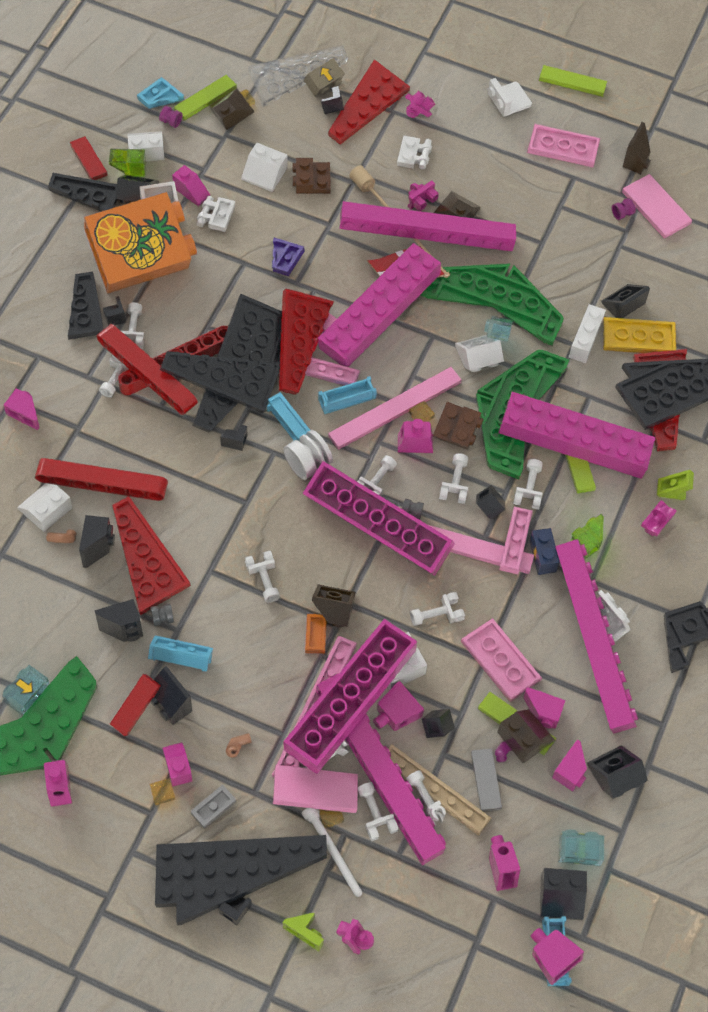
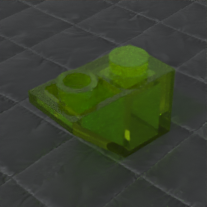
[109,149,146,177]
[571,514,604,559]

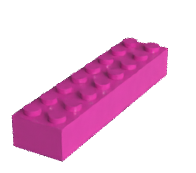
[318,243,441,367]
[499,392,655,479]
[303,461,455,576]
[283,619,417,774]

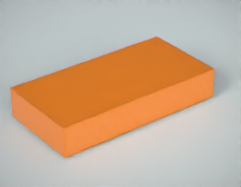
[305,614,327,654]

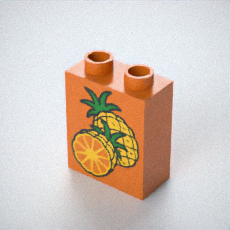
[84,192,197,294]

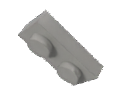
[190,785,236,829]

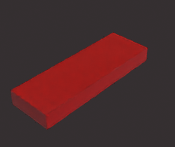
[70,136,108,180]
[110,674,161,736]

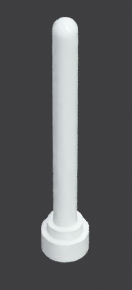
[301,808,362,897]

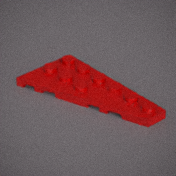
[328,59,410,145]
[279,288,334,395]
[633,349,687,451]
[112,496,191,615]

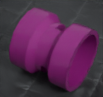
[159,105,183,128]
[611,198,636,220]

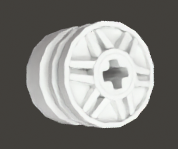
[284,430,333,480]

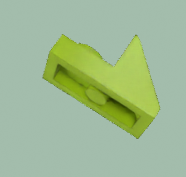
[657,469,694,500]
[283,913,324,952]

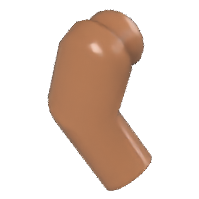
[46,529,77,543]
[226,733,252,758]

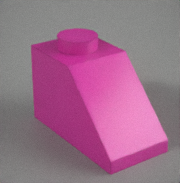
[172,165,210,207]
[4,388,40,430]
[523,687,566,729]
[552,739,587,792]
[162,742,192,787]

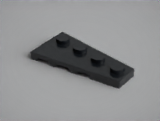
[48,173,117,212]
[67,271,104,340]

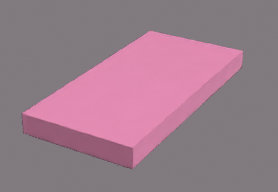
[527,124,600,167]
[622,174,692,239]
[461,618,542,702]
[273,765,358,813]

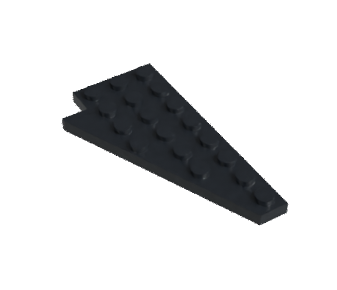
[192,294,282,433]
[615,359,708,430]
[155,835,327,926]

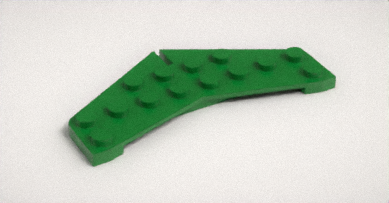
[420,263,564,346]
[476,350,569,480]
[0,656,97,776]

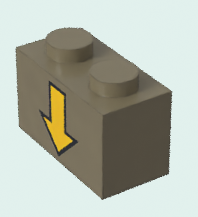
[304,58,345,97]

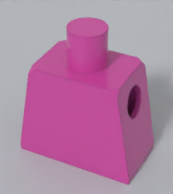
[398,419,433,453]
[373,681,424,731]
[44,760,72,807]
[489,835,520,891]
[530,928,584,985]

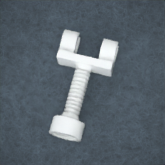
[121,303,145,349]
[99,355,128,398]
[439,454,468,504]
[357,455,397,496]
[513,459,543,510]
[245,551,280,603]
[410,592,465,626]
[406,770,446,827]
[358,782,399,841]

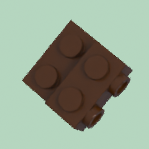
[292,158,331,194]
[433,402,483,450]

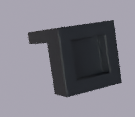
[321,86,344,115]
[103,296,126,326]
[220,424,248,451]
[476,485,505,519]
[422,709,455,738]
[219,897,252,926]

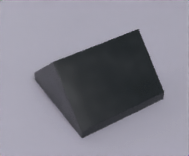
[601,284,650,318]

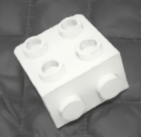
[487,78,532,117]
[598,590,631,642]

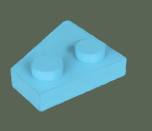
[137,77,184,109]

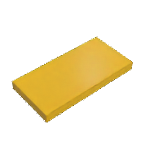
[603,317,676,353]

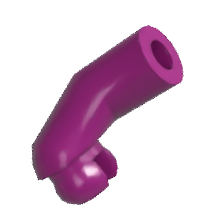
[495,742,512,762]

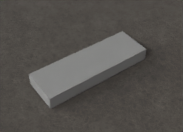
[471,748,502,812]

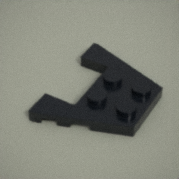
[663,601,708,673]

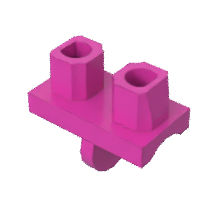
[405,90,435,118]
[407,180,439,211]
[641,500,677,537]
[336,919,374,955]

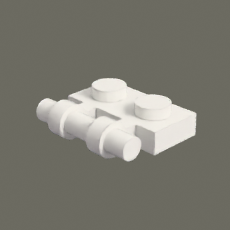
[397,136,432,169]
[197,196,235,232]

